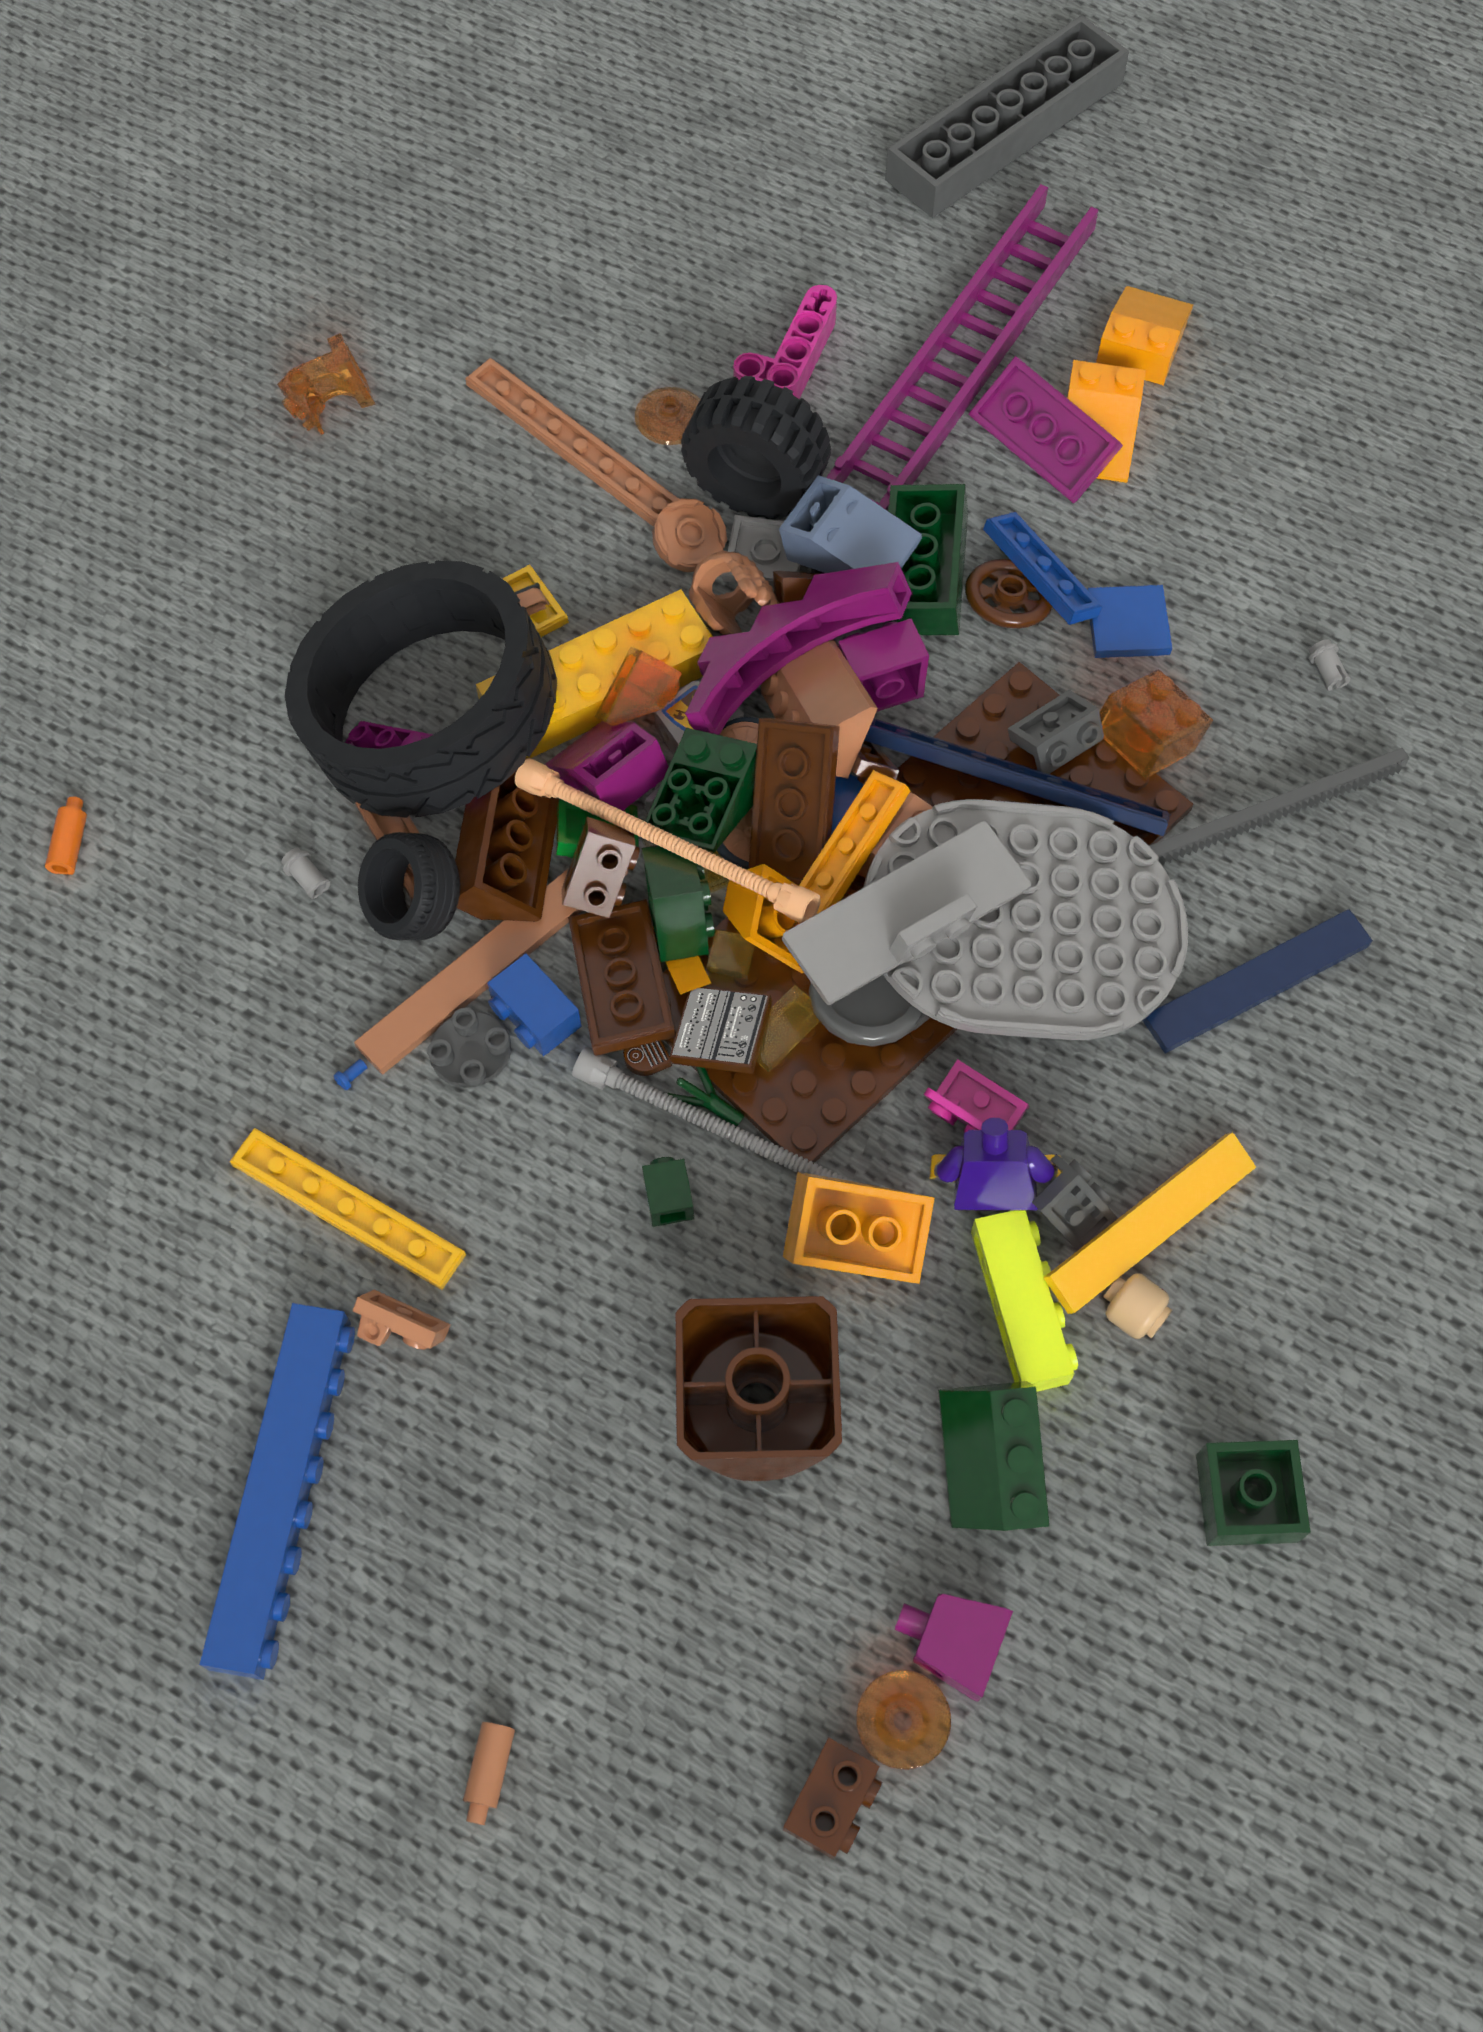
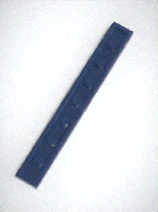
[864,718,1171,836]

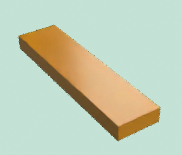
[799,770,910,914]

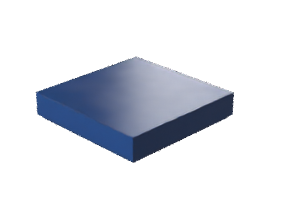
[1088,585,1172,658]

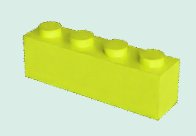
[971,1210,1078,1392]

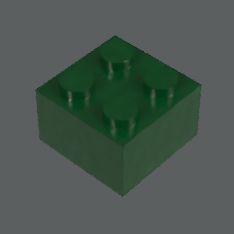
[642,845,715,962]
[1196,1440,1311,1546]

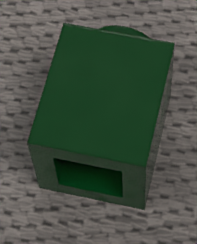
[642,1157,694,1227]

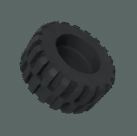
[681,376,831,519]

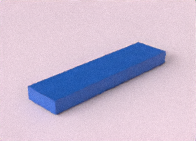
[983,512,1102,625]

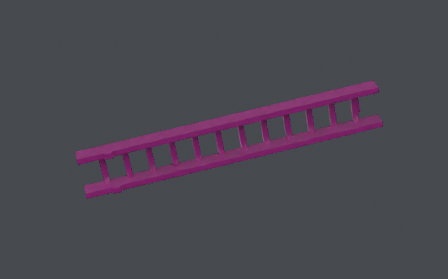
[826,184,1099,511]

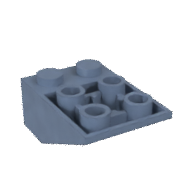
[779,475,922,573]

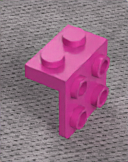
[923,1059,1029,1132]

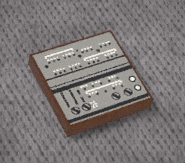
[670,987,773,1074]

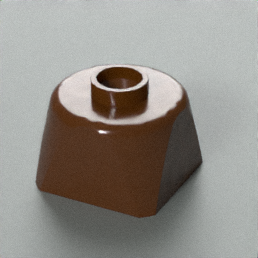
[675,1296,842,1481]

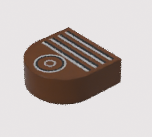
[623,1041,672,1076]

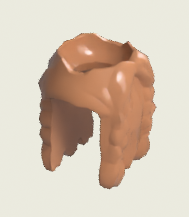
[689,550,779,635]

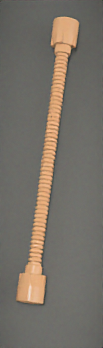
[515,758,821,923]

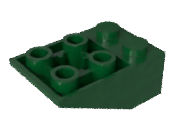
[645,728,757,852]

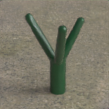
[667,1067,744,1128]

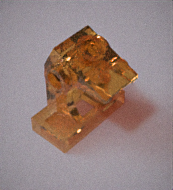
[277,333,375,435]

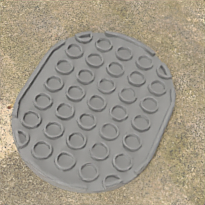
[863,799,1188,1040]

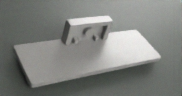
[782,821,1031,1005]

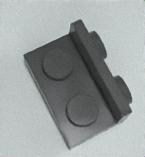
[1008,690,1104,774]
[1032,1154,1118,1251]

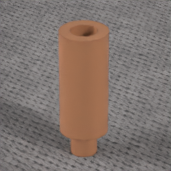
[463,1722,515,1826]

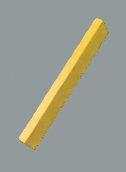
[229,1128,466,1290]
[1043,1132,1256,1314]

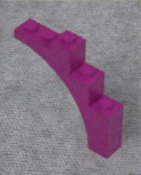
[685,562,912,735]

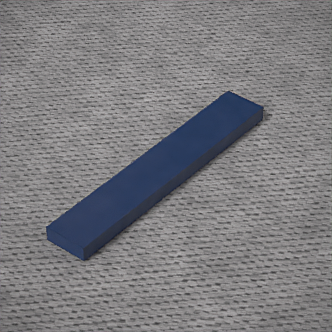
[1142,909,1373,1053]

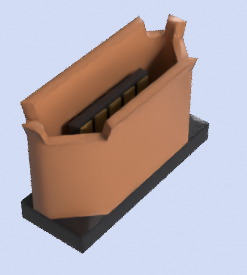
[515,583,549,615]

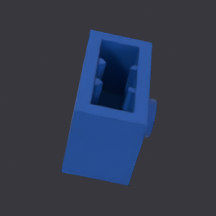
[487,954,582,1057]

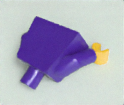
[929,1118,1061,1210]

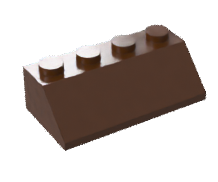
[455,770,559,922]

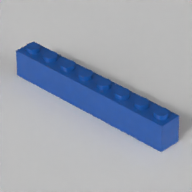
[199,1303,355,1680]

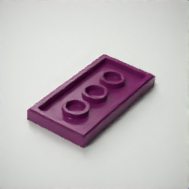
[968,356,1123,504]

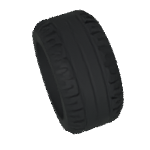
[358,832,460,940]

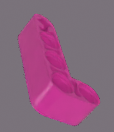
[733,285,837,399]

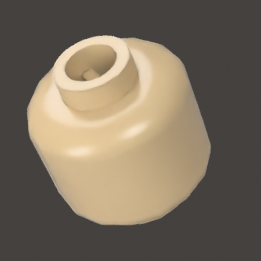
[1104,1273,1172,1339]

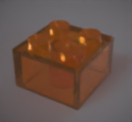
[1099,669,1213,779]

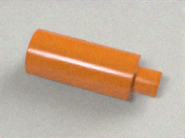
[45,797,87,875]

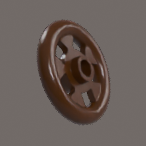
[965,559,1052,629]

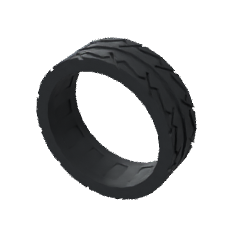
[285,560,557,818]

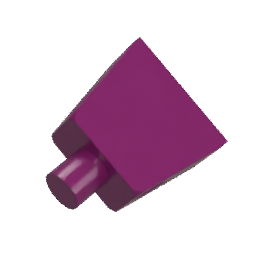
[894,1593,1013,1702]

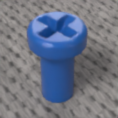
[334,1059,367,1090]

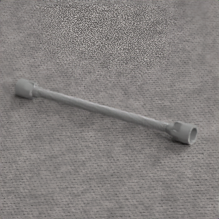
[572,1047,887,1188]

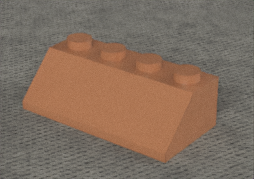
[761,639,878,779]

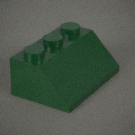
[938,1381,1050,1531]

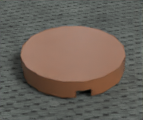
[652,498,727,572]

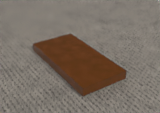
[749,718,840,886]
[568,899,676,1056]

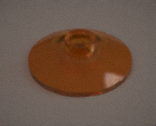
[635,387,700,445]
[856,1670,951,1770]

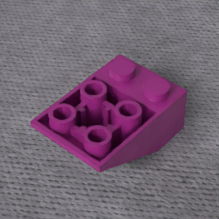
[544,720,669,811]

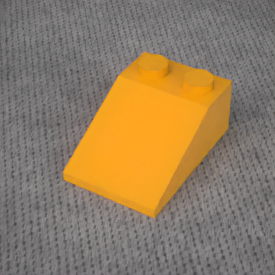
[1096,286,1194,385]
[1066,360,1146,483]
[783,1172,935,1284]

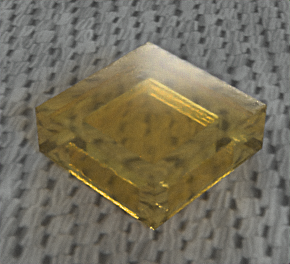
[707,929,755,979]

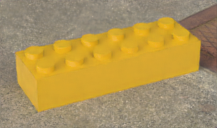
[476,589,713,760]

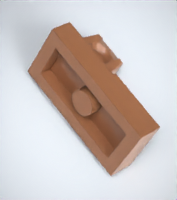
[353,1290,451,1350]

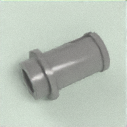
[1309,639,1351,691]
[281,848,330,899]

